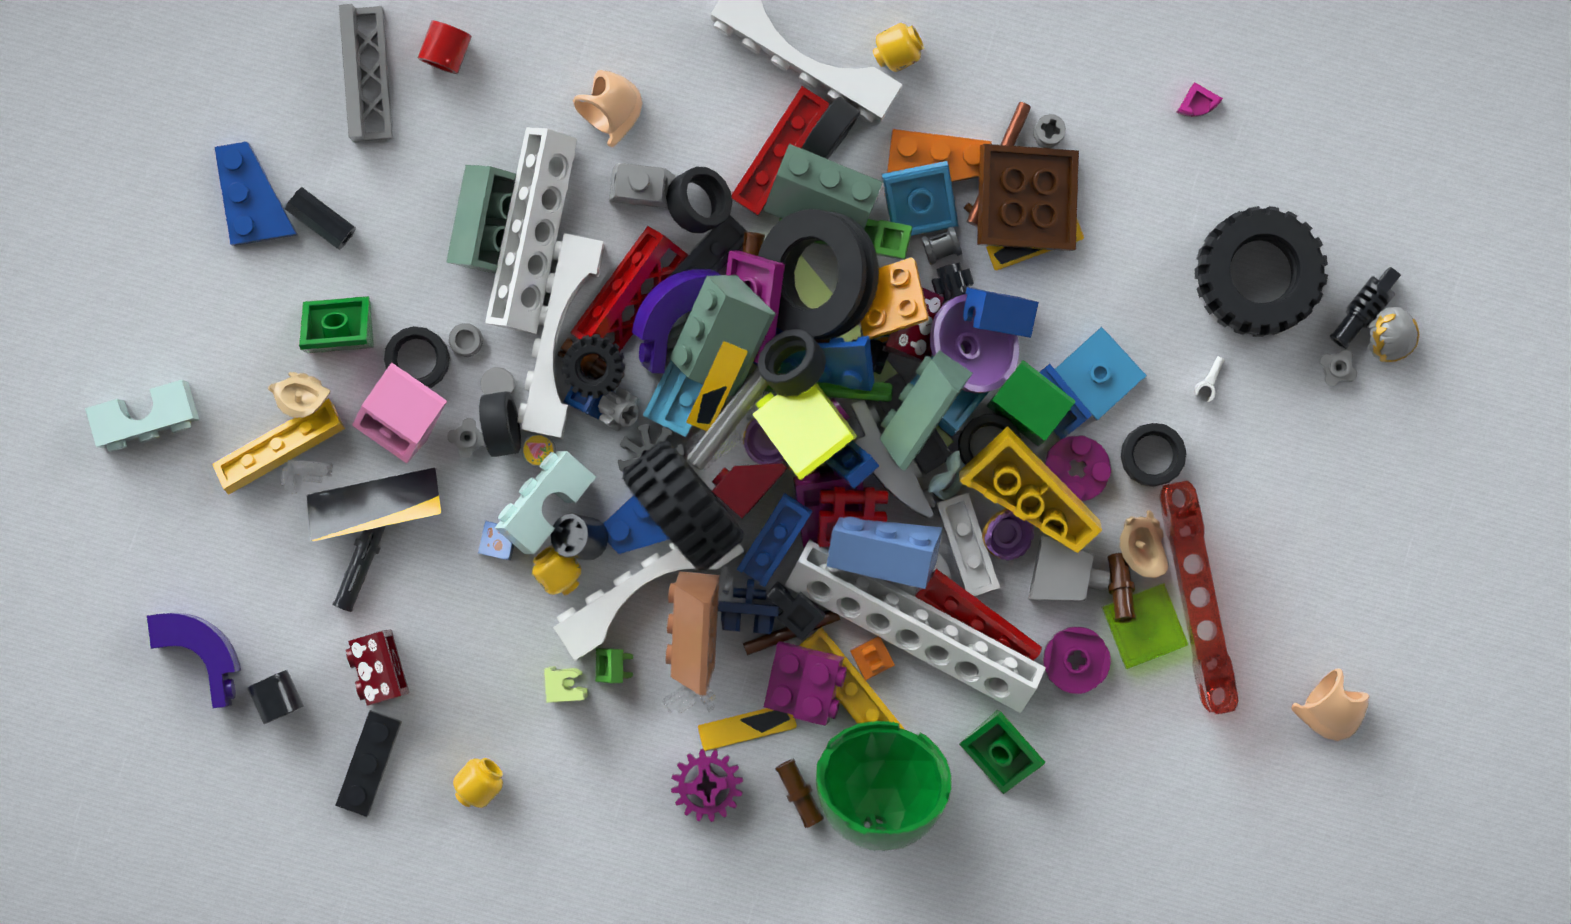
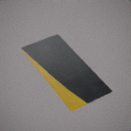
[306,468,441,541]

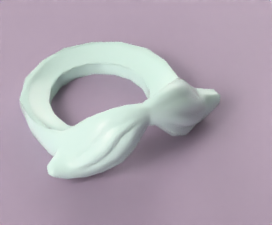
[928,451,965,500]

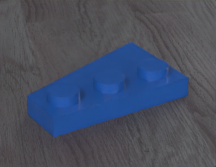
[214,141,298,246]
[778,336,875,392]

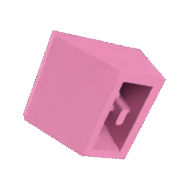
[352,363,447,463]

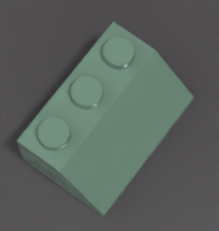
[763,144,883,229]
[446,165,516,274]
[670,275,776,397]
[879,350,973,471]

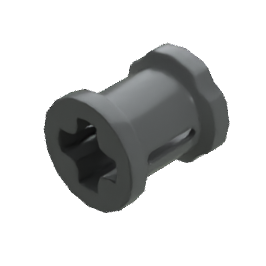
[921,226,962,265]

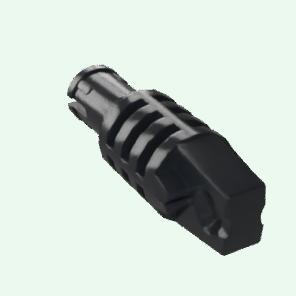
[1329,267,1401,349]

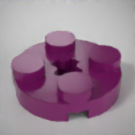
[1044,435,1111,501]
[1043,627,1111,694]

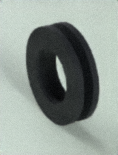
[758,209,879,340]

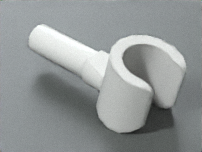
[1194,357,1225,402]

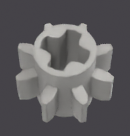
[598,387,639,431]

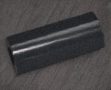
[285,187,356,250]

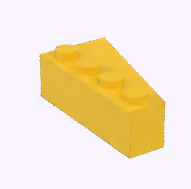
[959,426,1102,553]

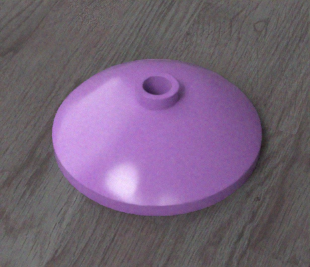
[930,294,1019,393]

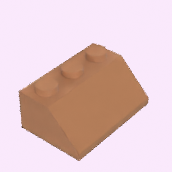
[666,571,720,696]

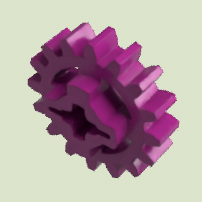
[671,748,743,822]

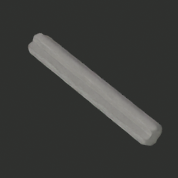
[687,366,781,470]

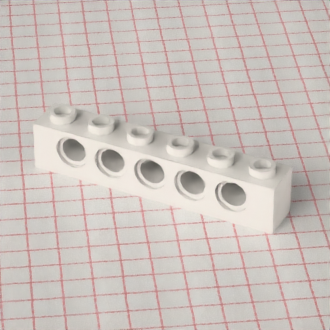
[485,127,577,334]

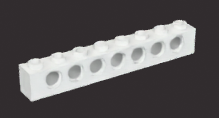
[785,540,1046,713]

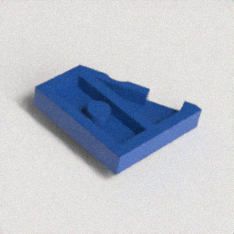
[603,495,670,554]

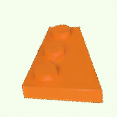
[884,129,992,196]

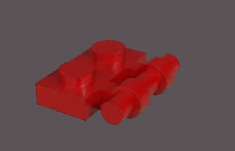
[817,487,888,547]

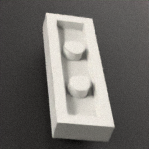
[936,493,1000,596]

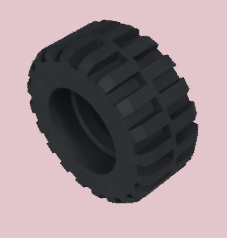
[1195,206,1328,337]
[622,441,744,571]

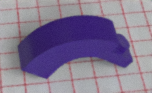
[632,269,721,373]
[147,613,241,709]

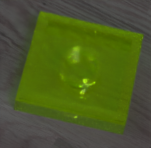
[1101,583,1188,669]

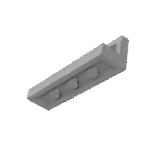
[339,4,393,142]

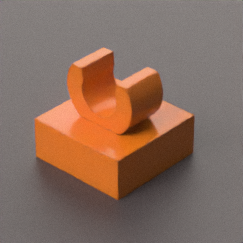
[850,636,895,681]

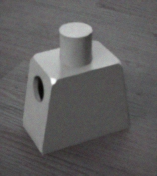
[609,163,675,208]
[1028,536,1110,601]

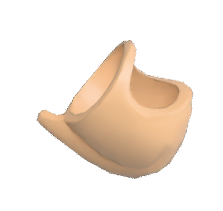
[573,70,643,147]
[1291,668,1369,741]

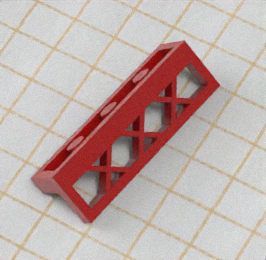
[570,226,688,352]

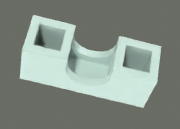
[85,380,199,452]
[495,451,596,554]

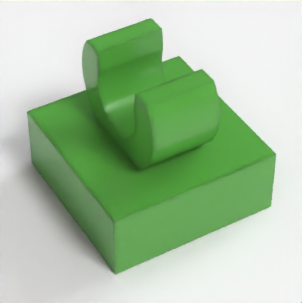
[595,648,633,683]

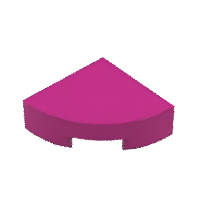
[1177,82,1223,117]

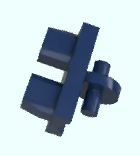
[718,579,779,634]

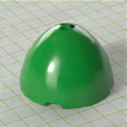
[816,721,951,851]

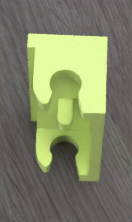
[544,666,588,703]

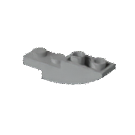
[851,400,936,518]

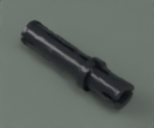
[332,526,386,612]

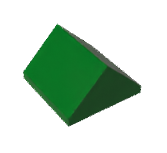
[299,296,374,353]
[986,360,1076,447]
[959,709,1046,794]

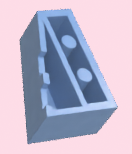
[826,517,943,589]

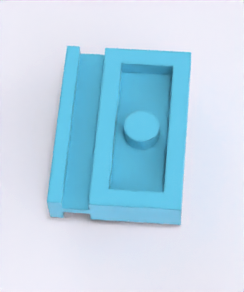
[643,360,703,437]

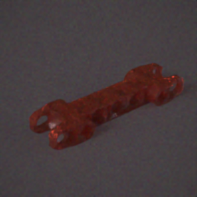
[1159,480,1238,715]

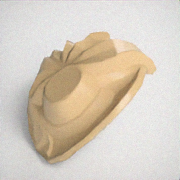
[268,372,330,418]
[1120,510,1168,578]

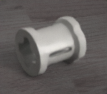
[1033,114,1066,148]

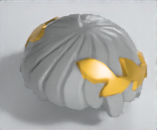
[1368,307,1420,362]

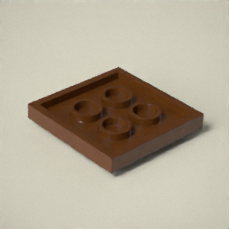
[977,144,1079,251]

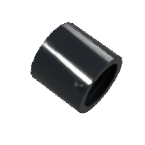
[550,514,608,560]
[247,670,304,724]

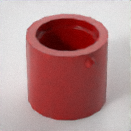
[417,20,472,74]

